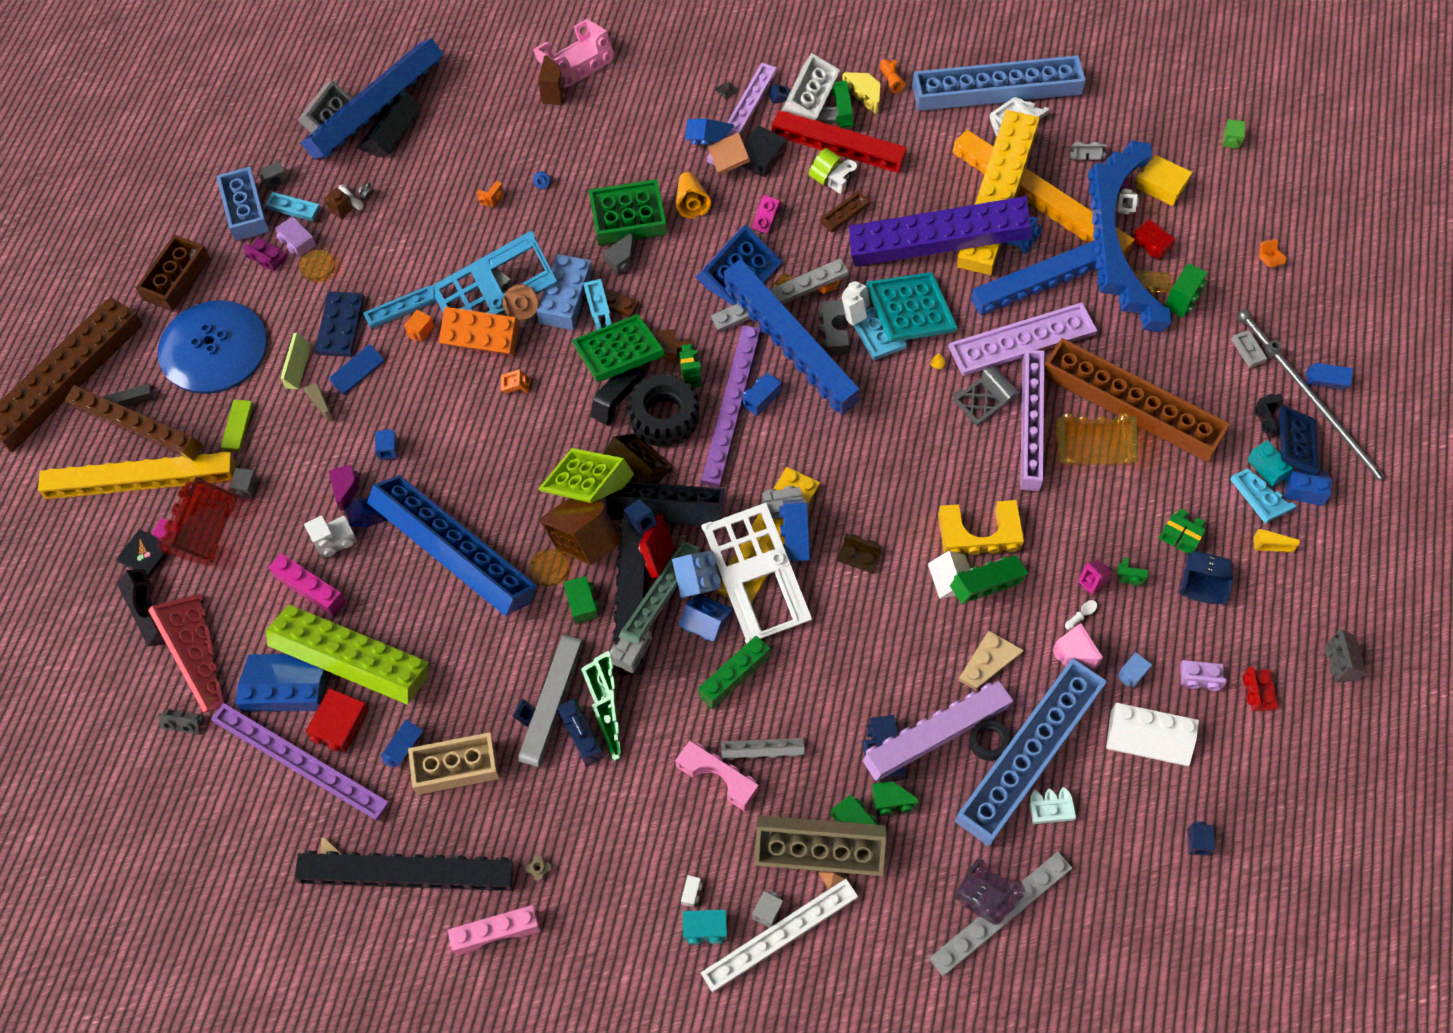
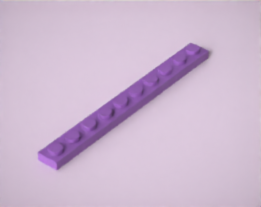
[701,325,760,487]
[211,703,390,822]

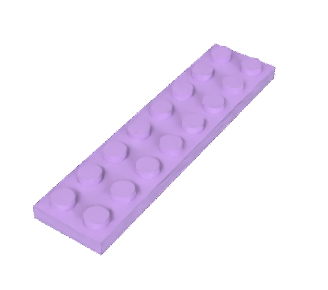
[948,302,1097,376]

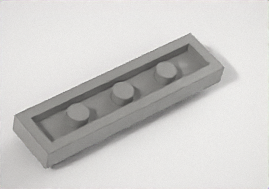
[721,738,805,760]

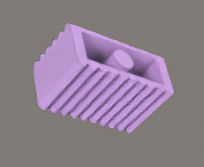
[275,216,316,257]

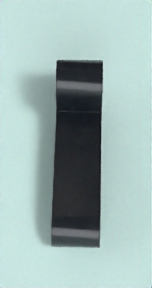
[591,366,647,426]

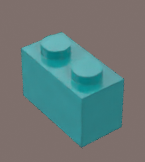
[1247,440,1293,488]
[683,910,727,945]

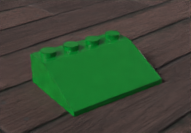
[589,179,667,245]

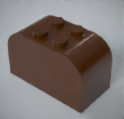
[539,498,621,566]

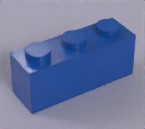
[779,499,809,561]

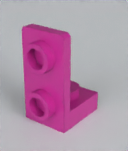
[752,195,783,234]

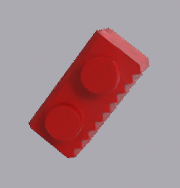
[1132,219,1176,260]

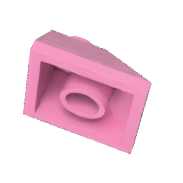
[1053,624,1103,672]

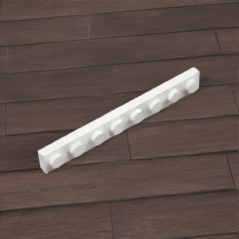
[701,879,858,993]

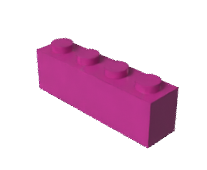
[268,553,346,617]

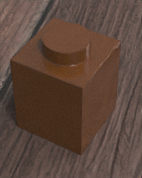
[324,187,353,219]

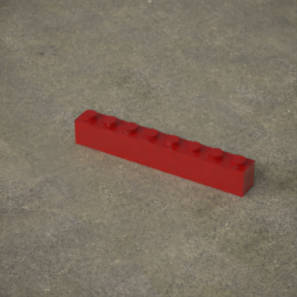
[772,110,907,173]

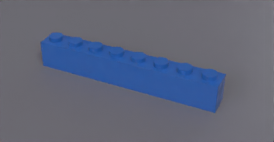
[971,240,1097,315]

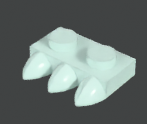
[1029,787,1076,824]

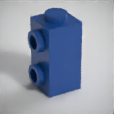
[1306,363,1353,390]
[743,373,781,416]
[380,719,423,768]

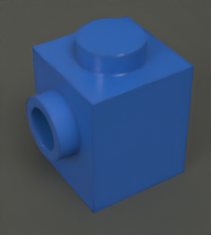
[375,429,398,460]

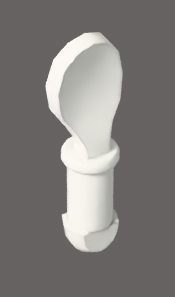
[339,184,364,210]
[1065,600,1097,630]

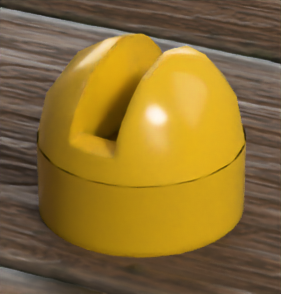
[930,353,946,370]

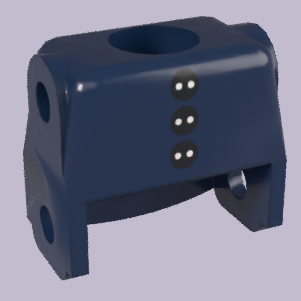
[1178,551,1234,605]

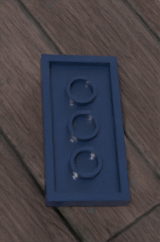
[315,291,365,357]
[1279,405,1320,475]

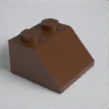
[538,55,566,105]

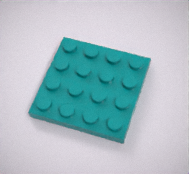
[866,272,957,342]

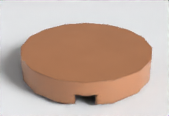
[503,284,539,321]

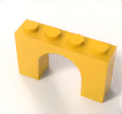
[938,500,1024,555]

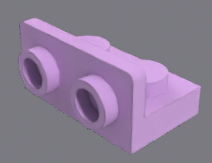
[1180,660,1227,691]

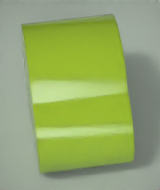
[808,148,844,186]

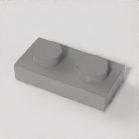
[1231,330,1267,368]

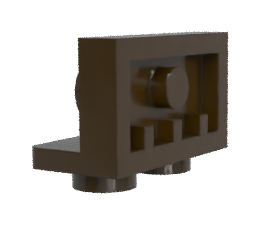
[837,534,882,574]

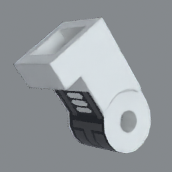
[828,160,857,194]

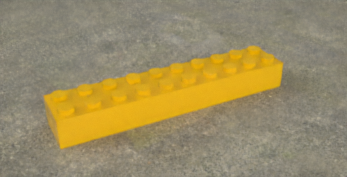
[957,110,1040,276]

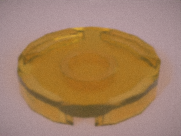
[299,250,335,282]
[529,549,568,586]

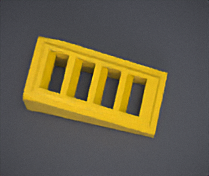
[1254,529,1300,552]

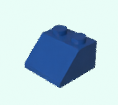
[685,118,734,145]
[1284,465,1332,506]
[678,594,734,642]

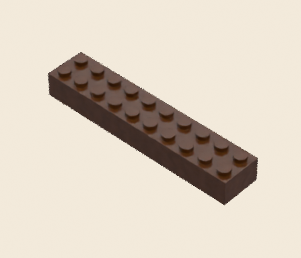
[0,296,143,453]

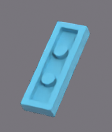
[265,192,321,222]

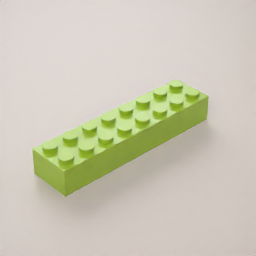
[266,604,429,705]

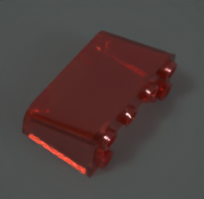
[157,477,239,566]

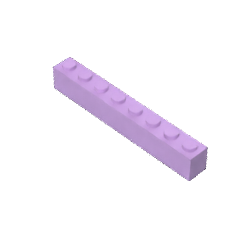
[1020,350,1044,491]
[862,681,1013,782]

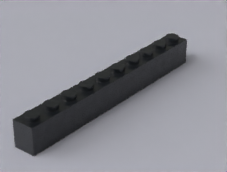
[294,850,514,891]

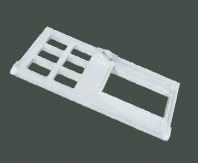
[701,503,812,644]

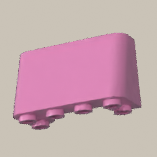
[533,19,614,88]

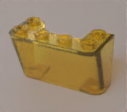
[1055,413,1138,465]

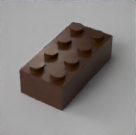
[135,234,210,312]

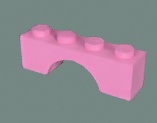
[675,741,758,811]
[448,905,541,956]

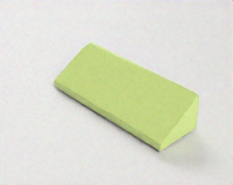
[281,333,311,389]

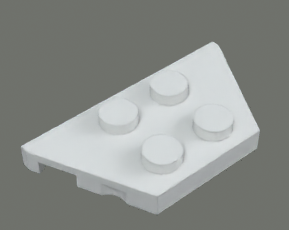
[990,97,1049,137]

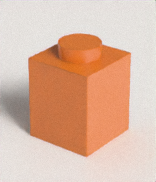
[404,310,434,342]

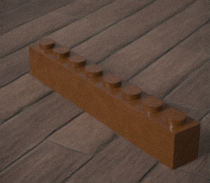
[65,385,203,461]

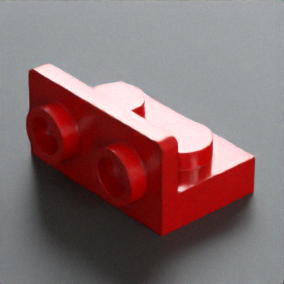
[1242,667,1278,711]

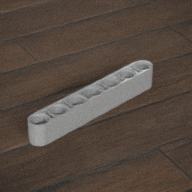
[519,634,583,767]

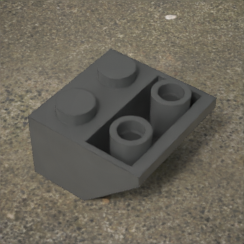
[1325,630,1366,683]

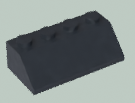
[357,92,421,158]

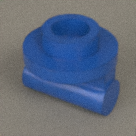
[533,171,552,189]

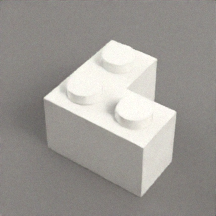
[304,515,357,559]

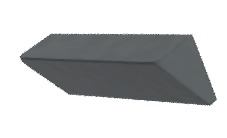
[103,383,154,407]

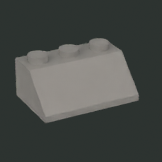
[297,80,352,133]

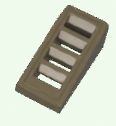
[304,383,333,422]

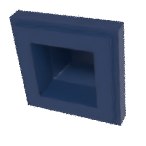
[512,699,536,727]

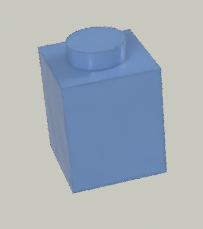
[1117,652,1152,689]

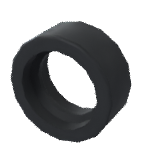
[969,719,1010,761]

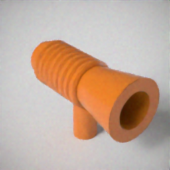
[880,59,906,93]

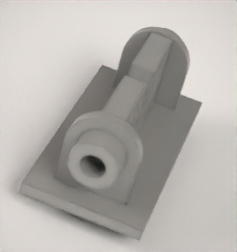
[1069,142,1106,160]

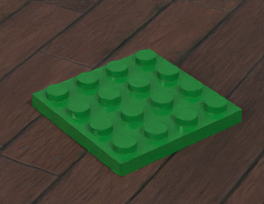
[572,314,665,382]

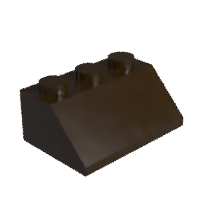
[603,433,673,484]

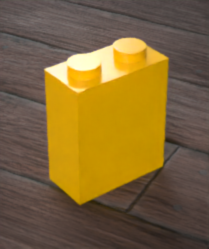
[1136,155,1192,206]

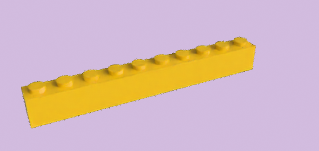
[38,452,235,499]

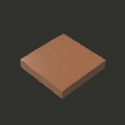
[708,132,750,175]

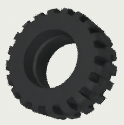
[628,374,699,447]

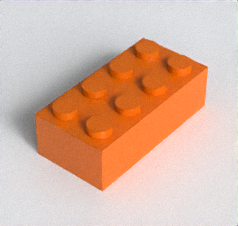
[439,307,520,356]

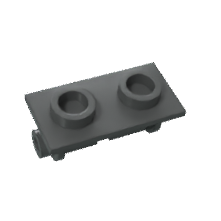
[158,709,204,735]

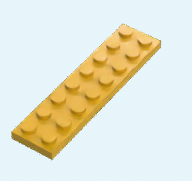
[715,467,820,605]

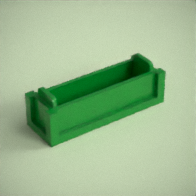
[831,80,854,128]

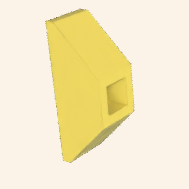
[842,72,880,114]

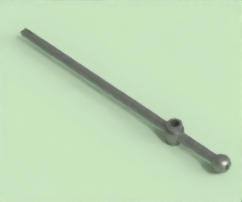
[1237,309,1384,481]

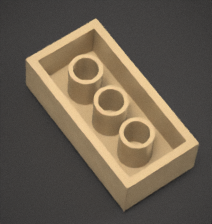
[408,732,499,795]

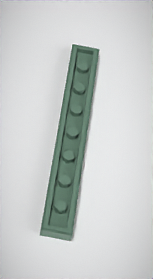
[620,541,701,645]

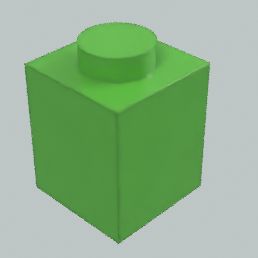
[1223,119,1245,148]

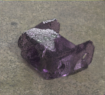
[955,858,1025,925]

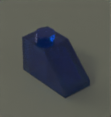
[345,497,388,528]

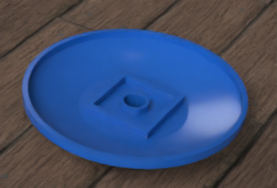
[158,300,267,394]

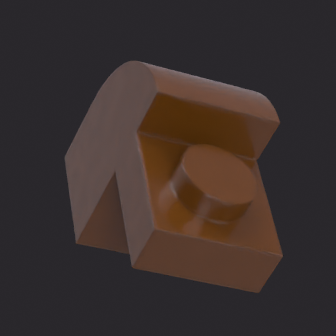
[657,329,695,364]

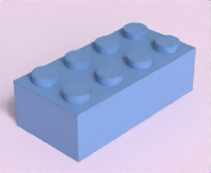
[216,167,270,241]
[537,254,593,330]

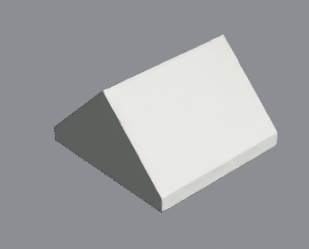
[928,551,970,599]

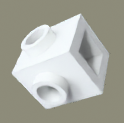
[1115,189,1139,214]

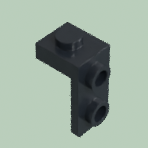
[1254,394,1284,438]

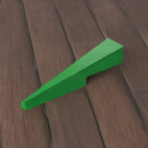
[581,651,621,761]

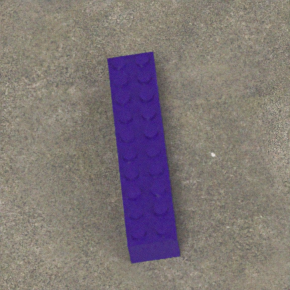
[849,196,1032,267]

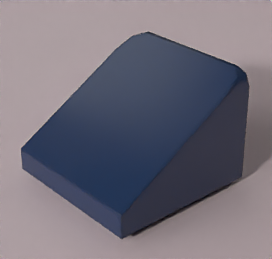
[769,83,790,103]

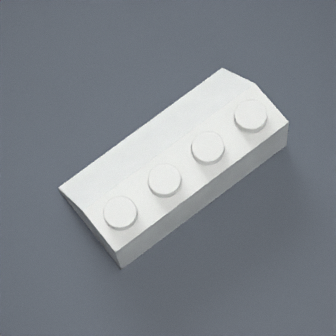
[782,53,840,120]
[1106,703,1199,766]

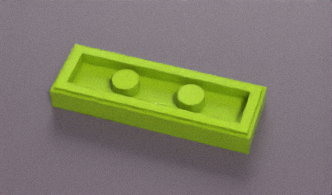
[220,400,253,452]

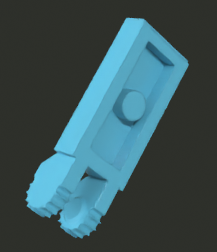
[583,279,611,330]

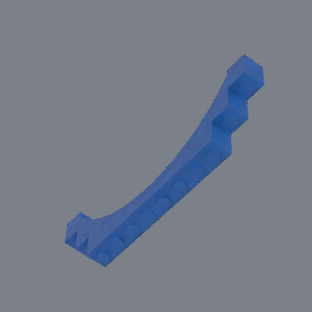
[1088,140,1171,332]

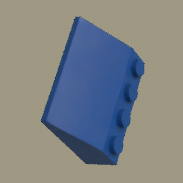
[695,224,782,306]
[235,654,327,712]

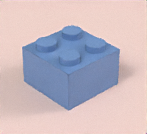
[672,551,721,598]

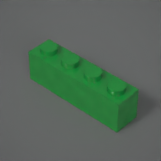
[949,555,1029,605]
[698,635,770,710]

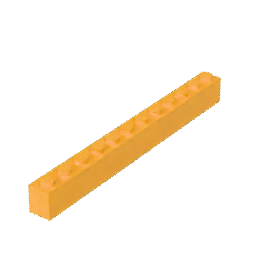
[952,130,1135,257]

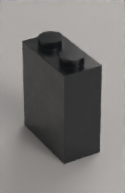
[741,125,787,177]

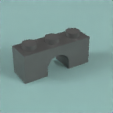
[818,300,849,356]

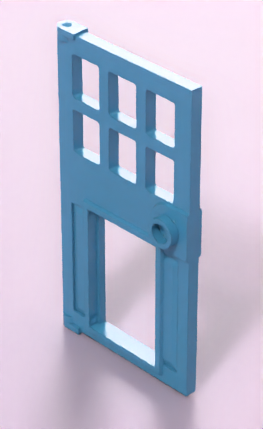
[429,230,558,315]

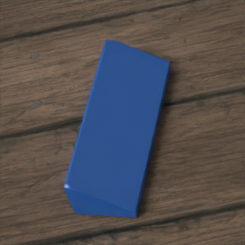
[329,344,384,395]

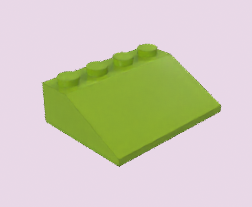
[538,448,634,503]

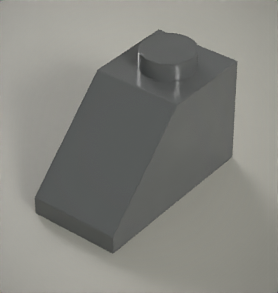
[603,233,633,275]

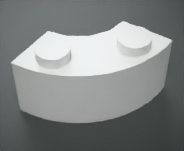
[842,282,870,325]

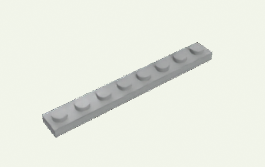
[711,258,849,333]
[929,852,1072,977]

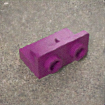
[243,238,287,271]

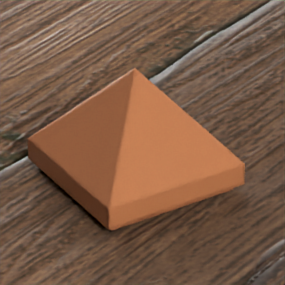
[819,871,848,890]

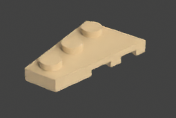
[958,631,1024,690]

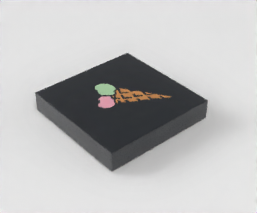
[116,529,172,578]

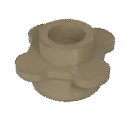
[525,855,551,881]

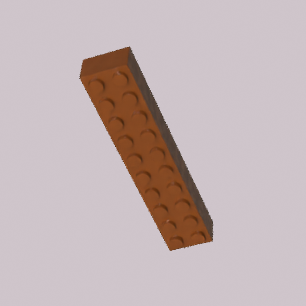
[1044,338,1230,462]

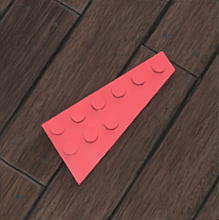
[148,594,224,713]

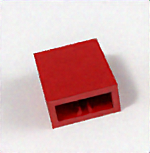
[305,689,369,753]

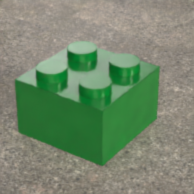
[1164,263,1208,318]

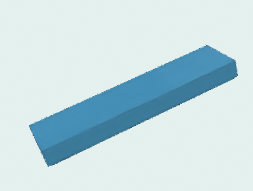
[363,286,437,329]

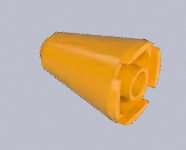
[676,172,711,219]

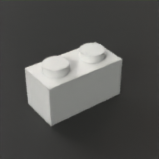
[681,875,703,907]

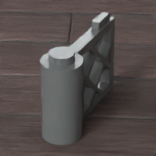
[953,367,1020,426]

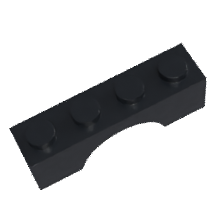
[117,569,166,646]

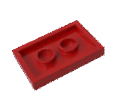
[639,515,675,578]

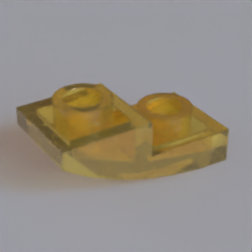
[1133,270,1171,292]

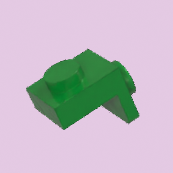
[1117,557,1148,586]

